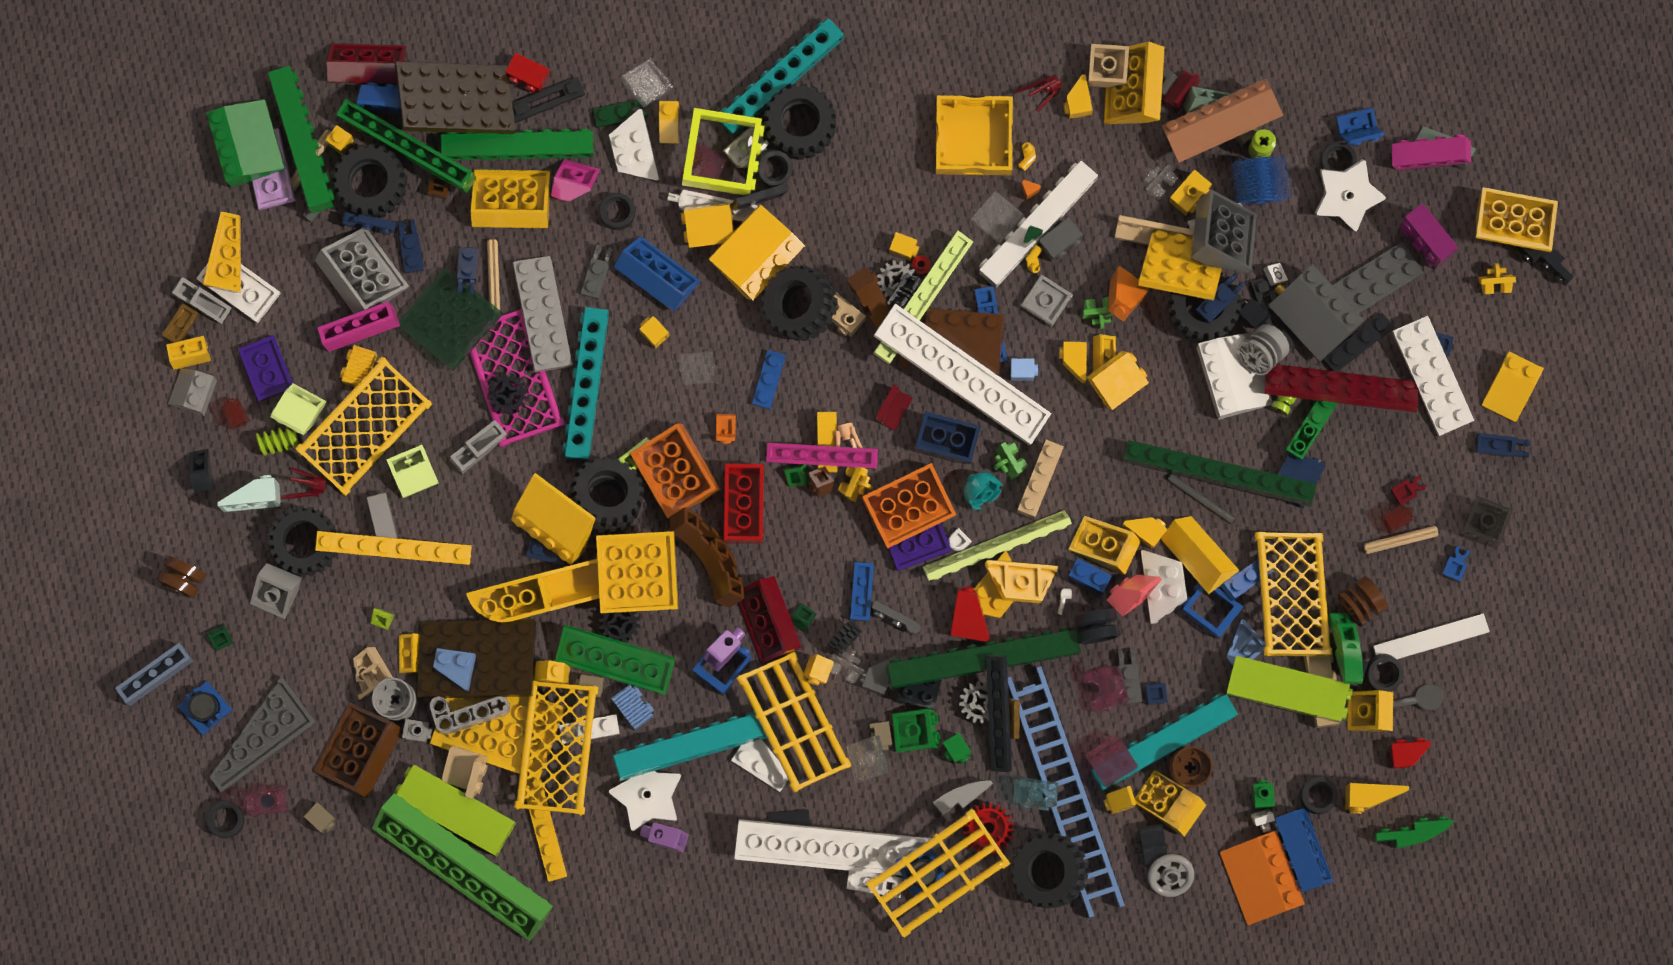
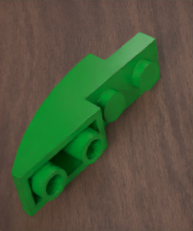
[1285,400,1338,461]
[1328,613,1363,684]
[1374,816,1454,848]

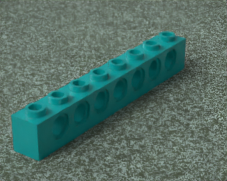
[719,18,844,138]
[562,307,609,462]

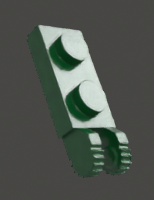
[593,100,649,128]

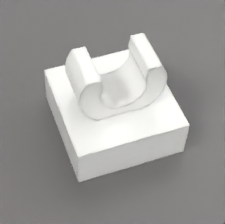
[1251,809,1275,833]

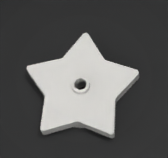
[1315,159,1386,231]
[609,771,681,831]

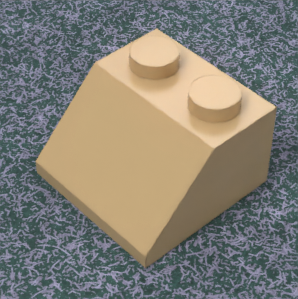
[1089,44,1129,88]

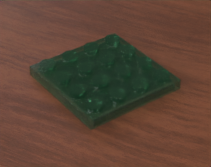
[398,268,503,371]

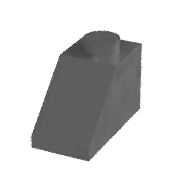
[860,657,898,696]

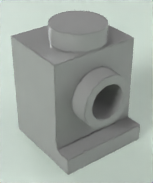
[402,719,433,743]

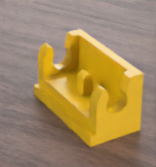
[167,336,211,370]

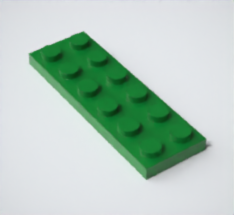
[555,625,676,695]

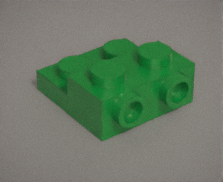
[892,709,940,753]

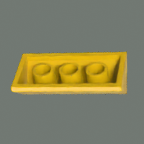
[1161,516,1239,594]

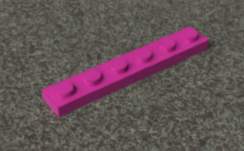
[766,443,878,468]

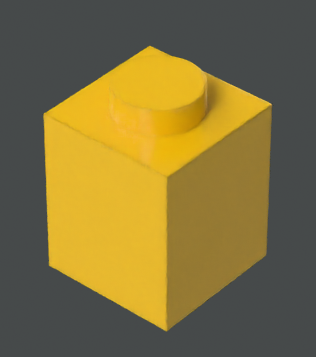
[326,125,354,155]
[889,232,919,261]
[639,316,669,349]
[802,654,834,686]

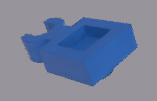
[1442,545,1470,582]

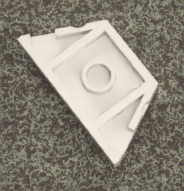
[609,109,659,181]
[1141,550,1187,624]

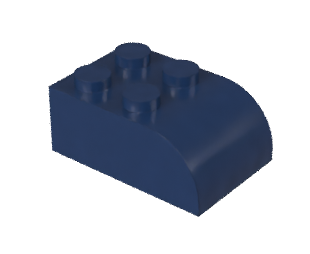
[915,411,981,464]

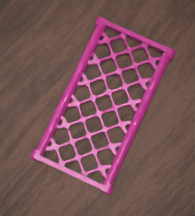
[460,309,566,447]

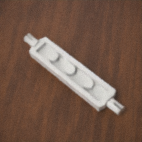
[668,190,758,223]

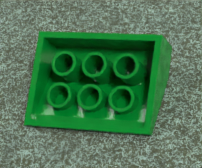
[206,100,285,188]

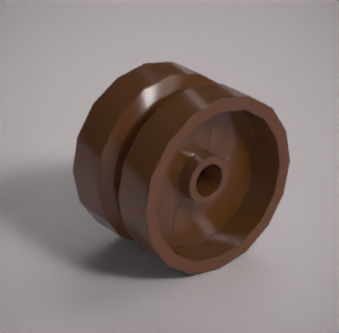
[156,556,207,599]

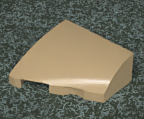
[353,647,393,700]

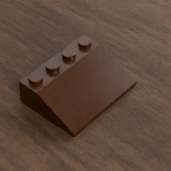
[925,308,1005,375]
[313,702,404,798]

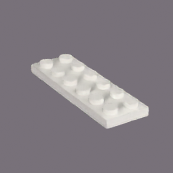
[1392,316,1474,436]

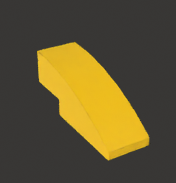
[817,412,837,472]

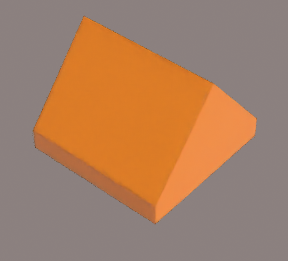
[1021,180,1041,200]

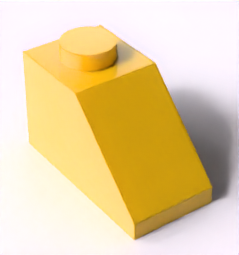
[1063,75,1093,119]
[659,101,679,143]
[1059,342,1087,383]
[1122,517,1167,550]
[534,660,570,684]
[1103,786,1136,814]

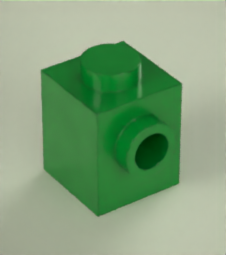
[942,733,972,765]
[1252,780,1275,809]

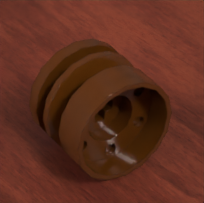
[1338,576,1388,628]
[1167,746,1213,789]

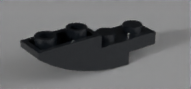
[1508,244,1574,286]

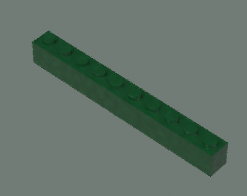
[1124,440,1317,507]
[886,627,1081,689]

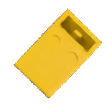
[1135,770,1206,837]

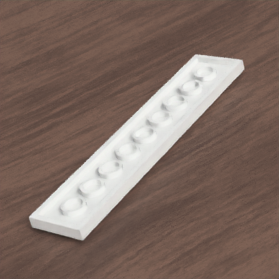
[873,304,1051,445]
[734,819,931,876]

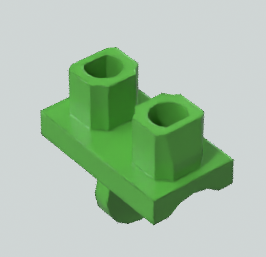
[1082,297,1113,329]
[994,442,1028,480]

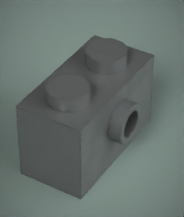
[1038,217,1083,262]

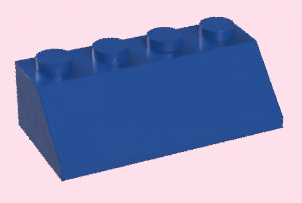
[357,82,400,114]
[614,236,700,312]
[1275,809,1334,892]

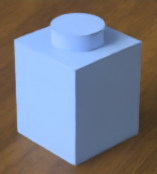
[1011,358,1038,381]

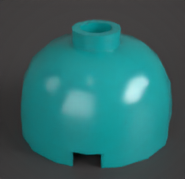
[964,472,1002,510]

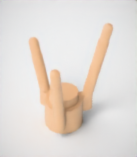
[835,423,863,448]

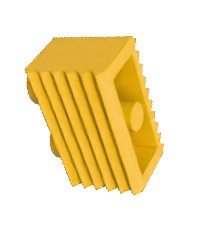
[340,345,377,390]

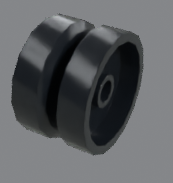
[1074,609,1121,645]

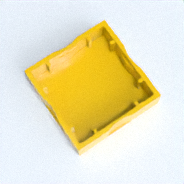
[936,96,1013,175]

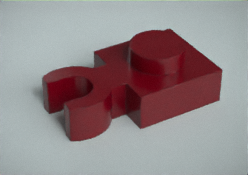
[1390,476,1427,506]

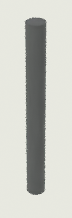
[1168,474,1235,524]

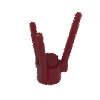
[1013,74,1062,112]
[280,467,326,499]

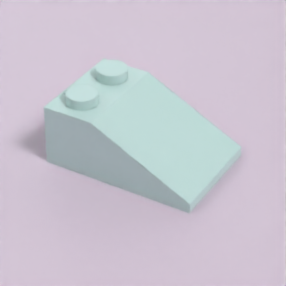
[218,475,281,512]

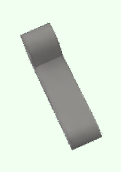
[430,696,511,735]

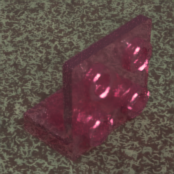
[1084,734,1138,787]

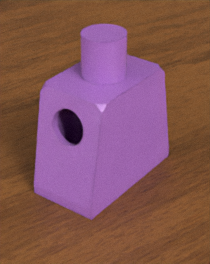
[704,627,745,672]
[640,823,689,853]

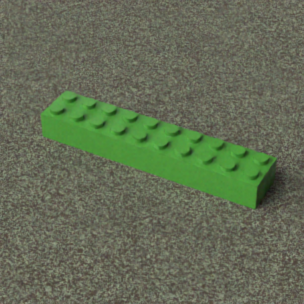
[372,793,553,941]

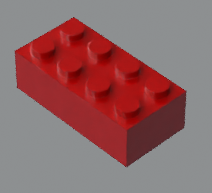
[724,464,764,544]

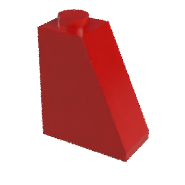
[950,585,990,642]

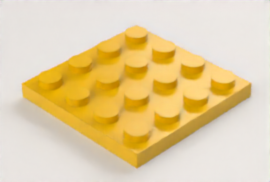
[1138,229,1222,300]
[596,531,678,613]

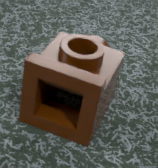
[808,466,834,498]

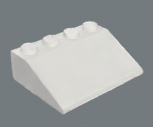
[1197,332,1273,420]

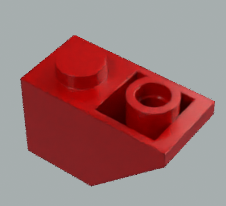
[1389,738,1431,769]

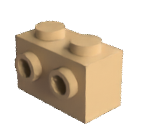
[831,292,866,336]

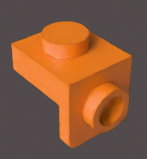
[716,414,736,444]

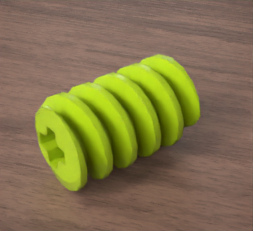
[1248,129,1276,158]
[256,426,298,456]

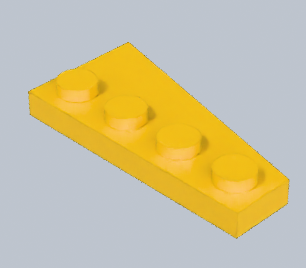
[203,212,241,293]

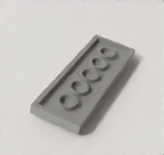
[513,256,572,373]

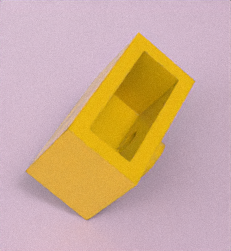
[1169,170,1212,216]

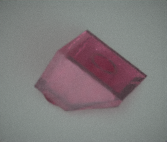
[681,142,729,180]

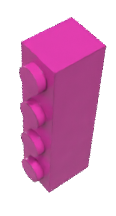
[1392,135,1471,170]
[318,301,400,352]

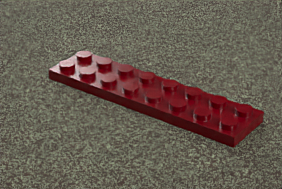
[1264,364,1418,413]

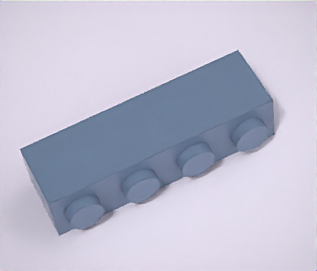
[115,643,193,706]

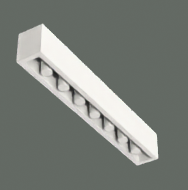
[979,161,1098,288]

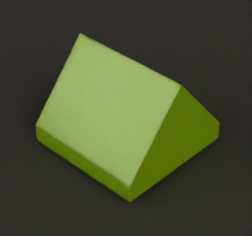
[370,608,394,630]

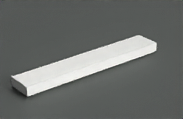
[1373,613,1490,665]

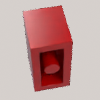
[505,52,550,93]

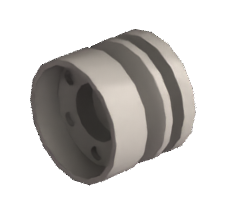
[1238,324,1289,375]
[372,677,418,721]

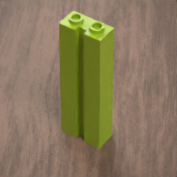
[1227,656,1353,723]
[394,765,516,857]

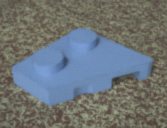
[1226,619,1265,665]
[433,648,476,691]

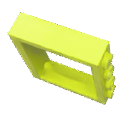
[682,108,764,196]

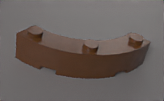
[847,267,912,369]
[670,507,744,608]

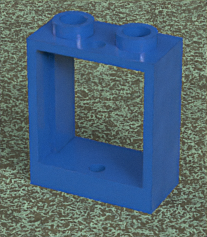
[1182,583,1243,639]
[693,634,752,696]

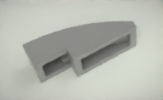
[170,277,231,324]
[450,420,507,474]
[367,492,398,539]
[933,780,993,816]

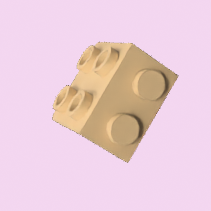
[442,746,488,799]

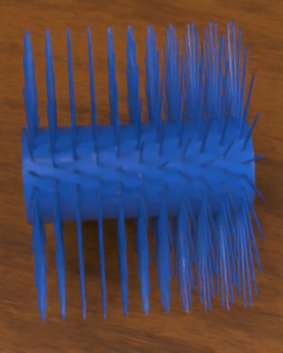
[1232,155,1293,206]

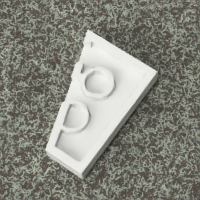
[731,737,788,792]

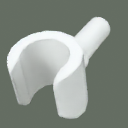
[1057,589,1072,615]

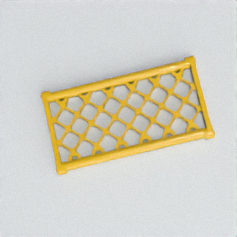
[295,357,432,496]
[1255,532,1333,657]
[514,681,599,816]

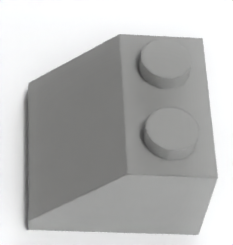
[168,368,217,416]
[250,563,302,619]

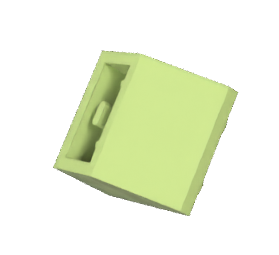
[270,383,326,435]
[386,445,439,498]

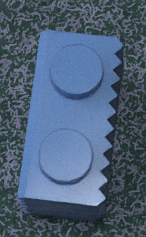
[611,684,654,730]

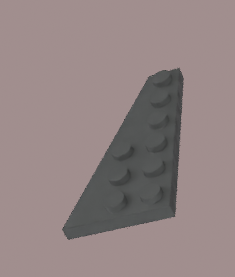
[210,676,316,793]

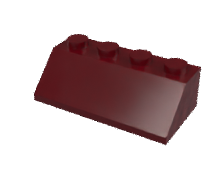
[326,43,406,85]
[738,576,802,664]

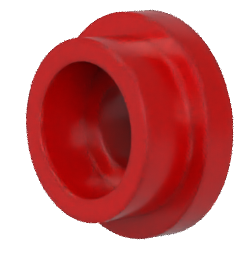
[911,256,930,275]

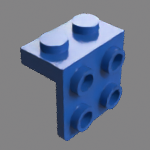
[1335,107,1384,146]

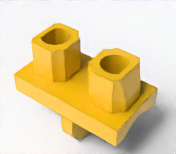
[1478,263,1516,294]
[838,467,872,502]

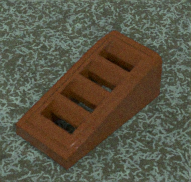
[427,174,450,200]

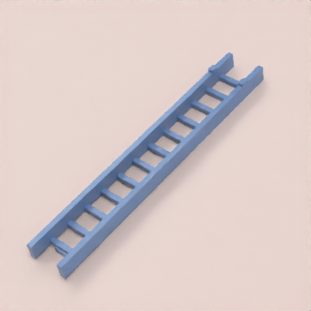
[1008,667,1125,918]

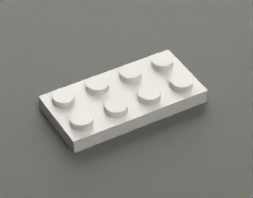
[196,264,281,323]

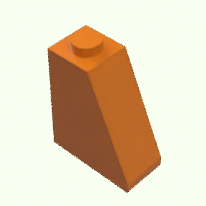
[1108,266,1150,322]

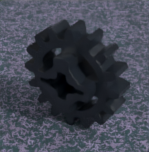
[487,373,529,415]
[599,611,641,643]

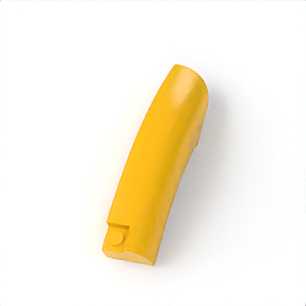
[466,559,600,622]

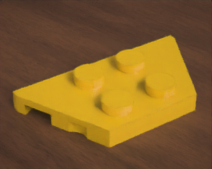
[974,551,1014,619]
[985,560,1058,603]

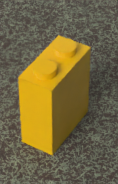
[681,202,734,248]
[1086,350,1149,410]

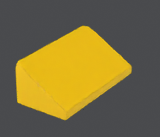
[1093,334,1116,372]
[399,633,420,673]

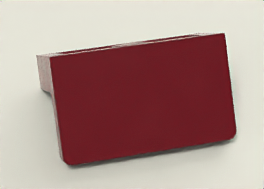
[1163,70,1200,112]
[875,385,913,431]

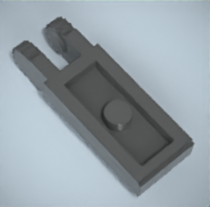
[581,244,613,300]
[871,601,921,636]
[1117,649,1142,705]

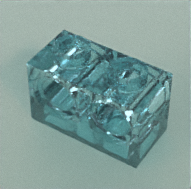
[1013,778,1058,810]

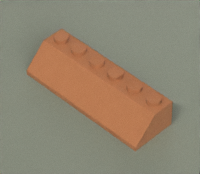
[1162,79,1283,163]

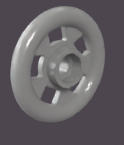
[1148,854,1194,897]

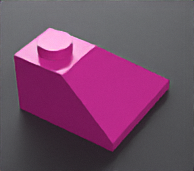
[551,159,600,201]

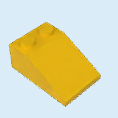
[1481,351,1544,423]
[1068,516,1141,575]
[1345,783,1409,814]

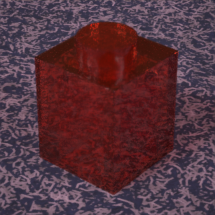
[221,398,251,430]
[1382,504,1413,534]

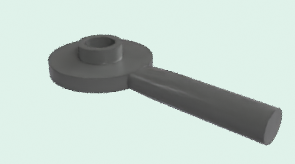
[1393,684,1443,711]

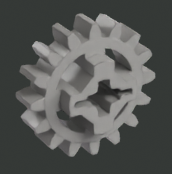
[877,260,915,299]
[959,681,989,724]

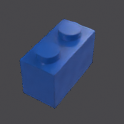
[1068,558,1112,596]

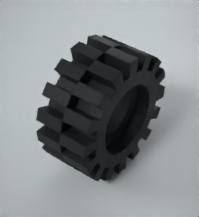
[827,620,862,656]

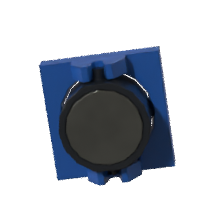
[178,681,233,736]
[895,848,946,896]

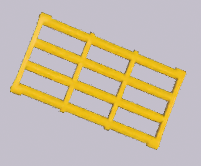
[736,652,852,793]
[866,809,1010,938]

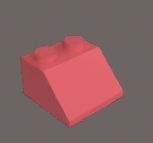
[1107,575,1162,617]

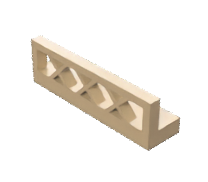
[1114,215,1194,245]

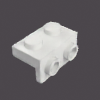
[723,127,769,168]

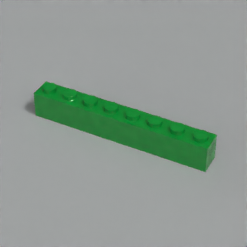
[268,66,335,214]
[336,99,476,194]
[441,129,594,160]

